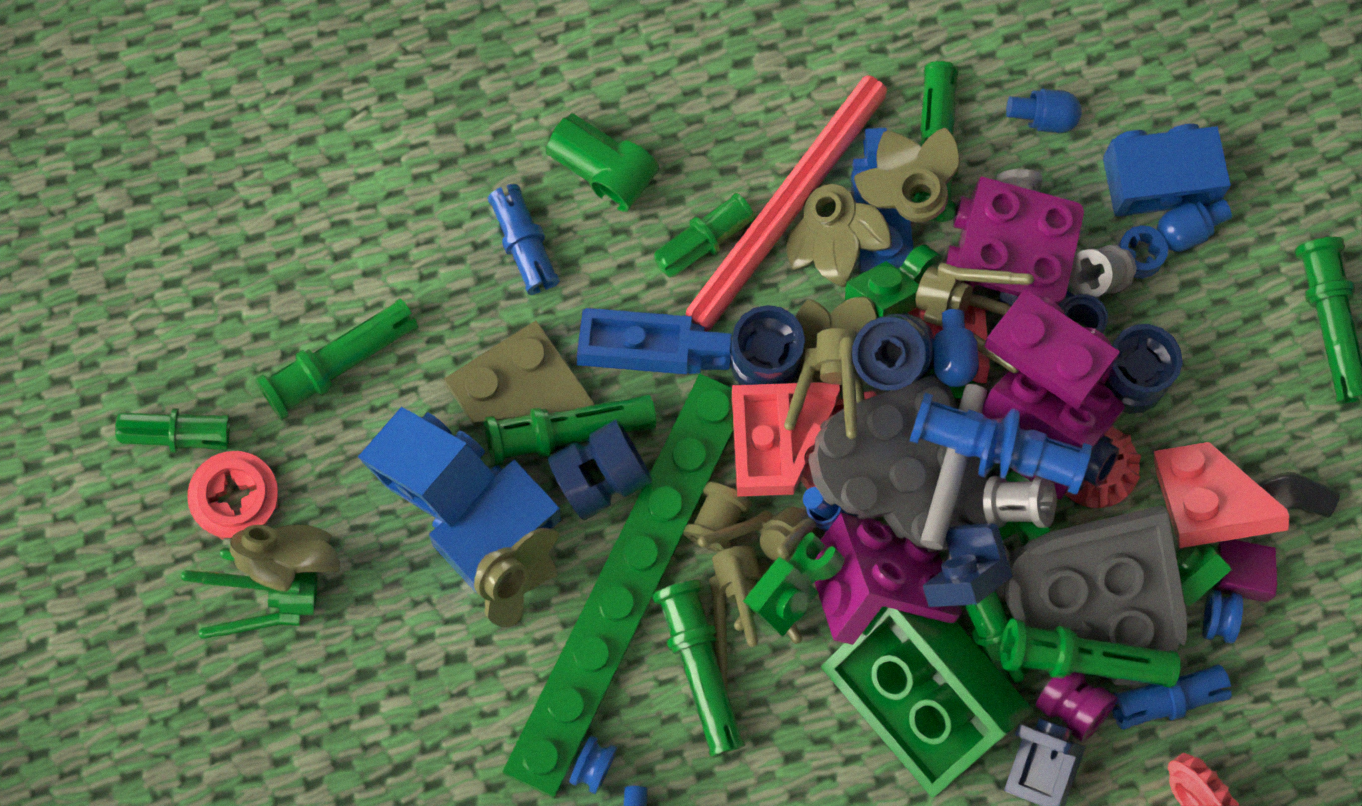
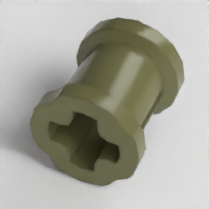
[683,482,752,553]

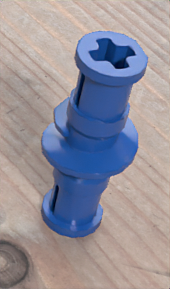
[910,393,1092,495]

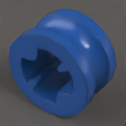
[1118,225,1168,279]
[1202,589,1243,644]
[569,735,618,795]

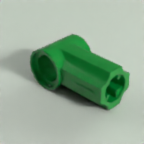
[546,113,660,212]

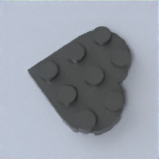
[809,374,988,553]
[1005,505,1187,686]

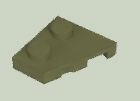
[444,320,595,427]

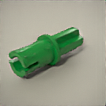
[653,193,756,278]
[115,408,230,453]
[965,590,1029,684]

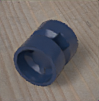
[730,305,805,385]
[852,313,935,390]
[1105,324,1183,414]
[548,418,652,521]

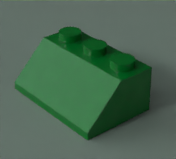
[820,606,1034,799]

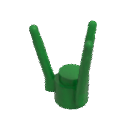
[180,548,318,639]

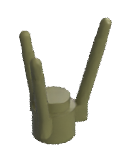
[916,262,1034,373]
[784,328,865,439]
[698,507,816,631]
[709,545,802,690]

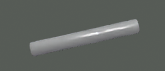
[920,384,987,550]

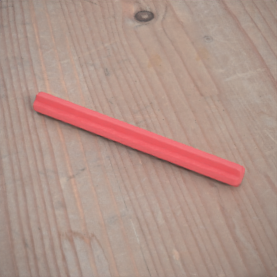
[686,75,887,332]

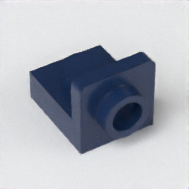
[922,523,1013,607]

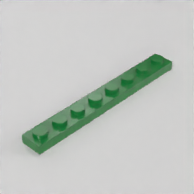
[502,373,734,799]

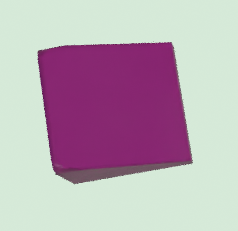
[1212,540,1277,603]

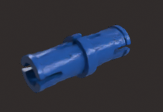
[487,184,560,295]
[1112,664,1232,730]

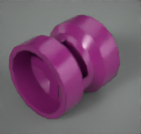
[1036,672,1117,743]

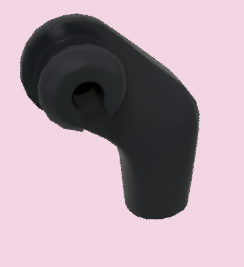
[1257,472,1340,518]

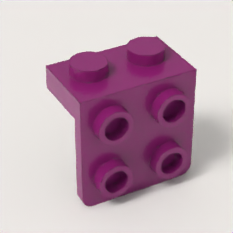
[943,176,1084,304]
[984,289,1120,410]
[981,371,1125,500]
[814,513,962,645]

